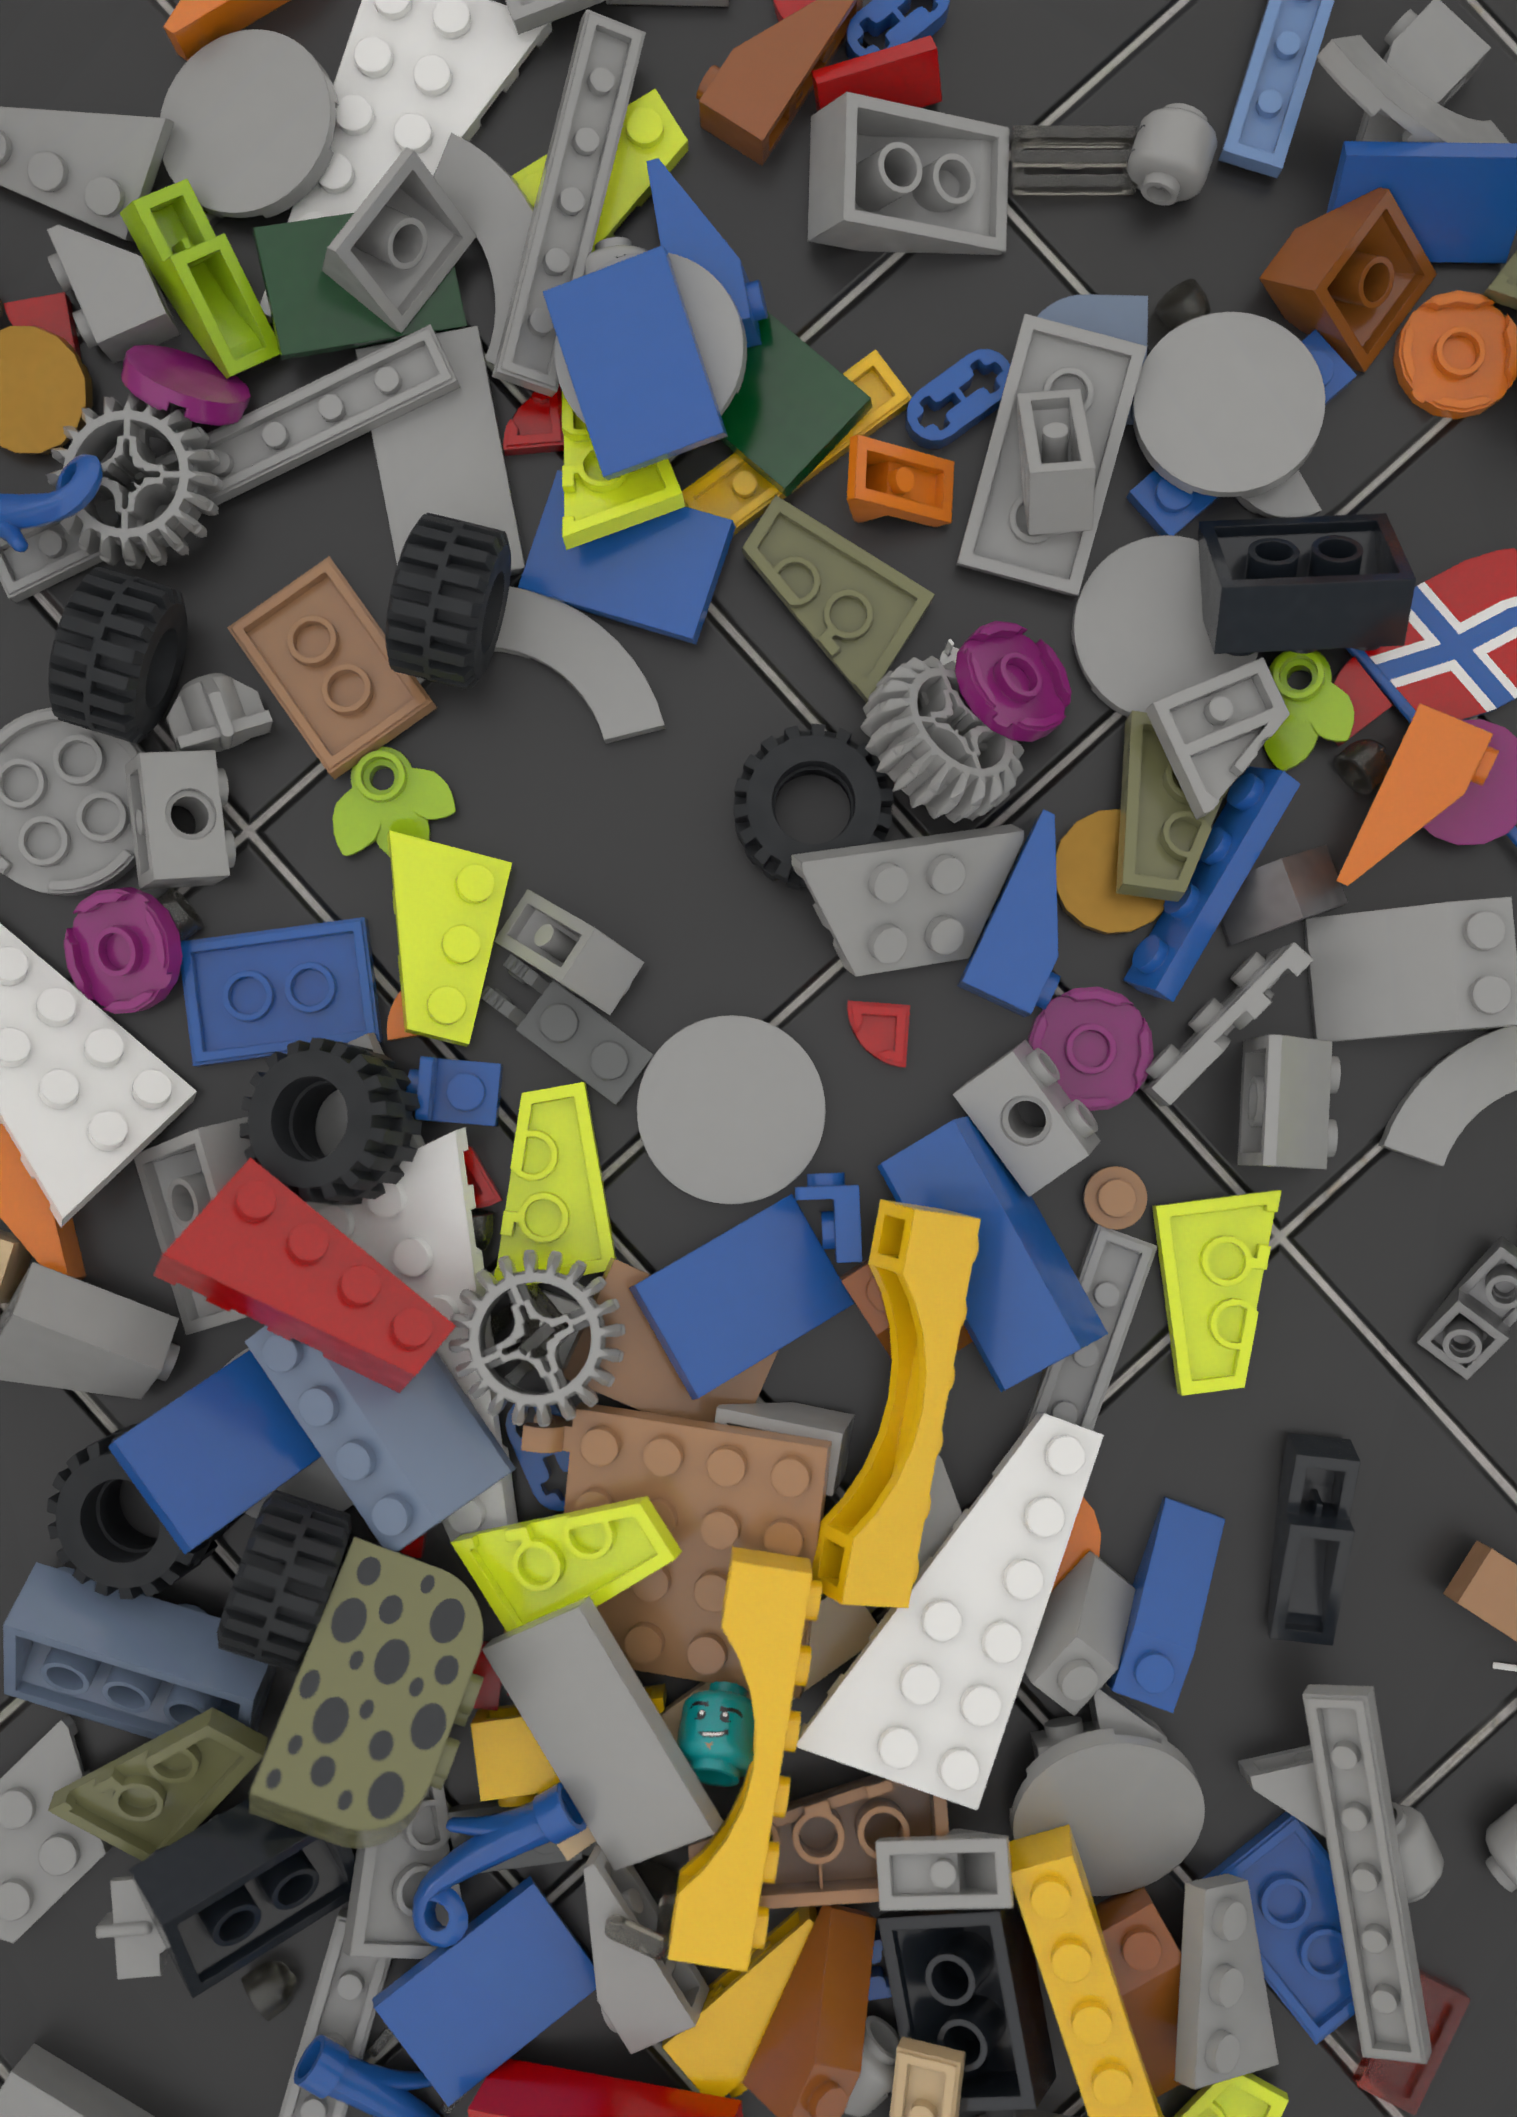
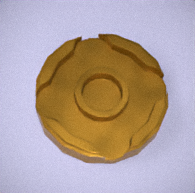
[0,326,93,454]
[1056,809,1165,935]

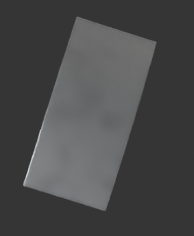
[1417,1236,1517,1380]

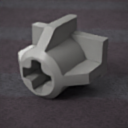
[166,673,273,752]
[96,1876,168,1980]

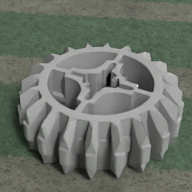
[46,393,224,569]
[861,656,1024,824]
[448,1250,626,1427]

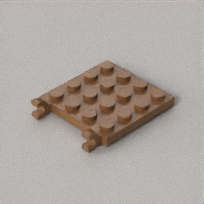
[504,1402,832,1699]

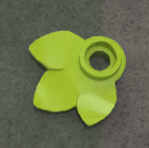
[1264,651,1354,772]
[333,747,456,857]

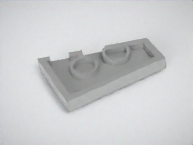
[0,107,174,242]
[1175,1873,1279,2089]

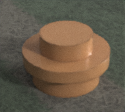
[1083,1166,1147,1230]

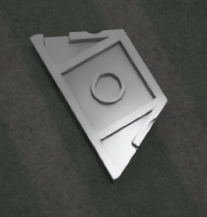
[791,824,1024,977]
[0,1714,113,1944]

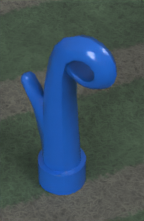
[0,454,103,552]
[412,1782,587,1948]
[294,2034,441,2117]

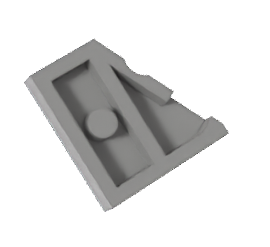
[1145,657,1290,820]

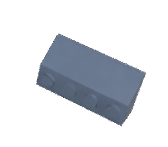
[244,1325,516,1552]
[3,1562,277,1739]

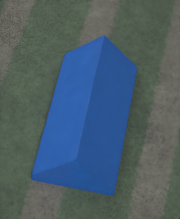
[877,1116,1108,1392]

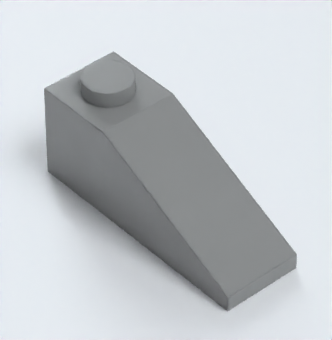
[1355,0,1491,142]
[583,1843,710,2054]

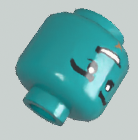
[677,1681,754,1787]

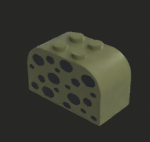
[249,1537,484,1848]

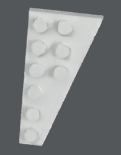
[260,0,552,324]
[0,923,197,1227]
[306,1127,518,1552]
[797,1412,1104,1810]

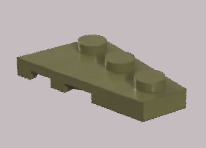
[742,495,935,703]
[1116,711,1229,902]
[48,1707,268,1861]

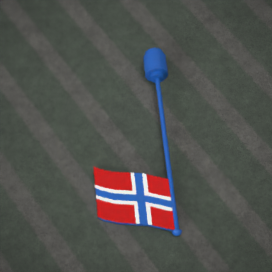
[1345,548,1517,847]

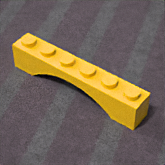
[812,1199,981,1608]
[668,1546,822,1972]
[1009,1824,1164,2117]

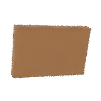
[227,556,437,780]
[562,1257,778,1423]

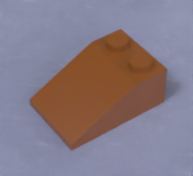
[1033,1887,1181,2098]

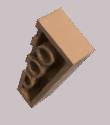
[688,1774,949,1909]

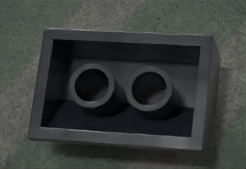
[1198,513,1416,656]
[129,1798,355,1998]
[878,1885,1057,2111]

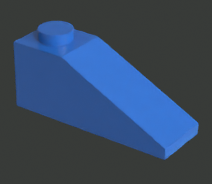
[646,158,768,348]
[957,809,1061,1018]
[1106,1496,1225,1713]

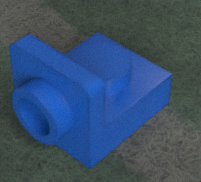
[406,1056,503,1127]
[794,1172,862,1263]

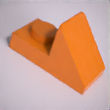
[847,435,954,527]

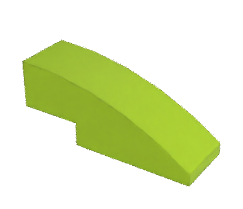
[120,178,280,379]

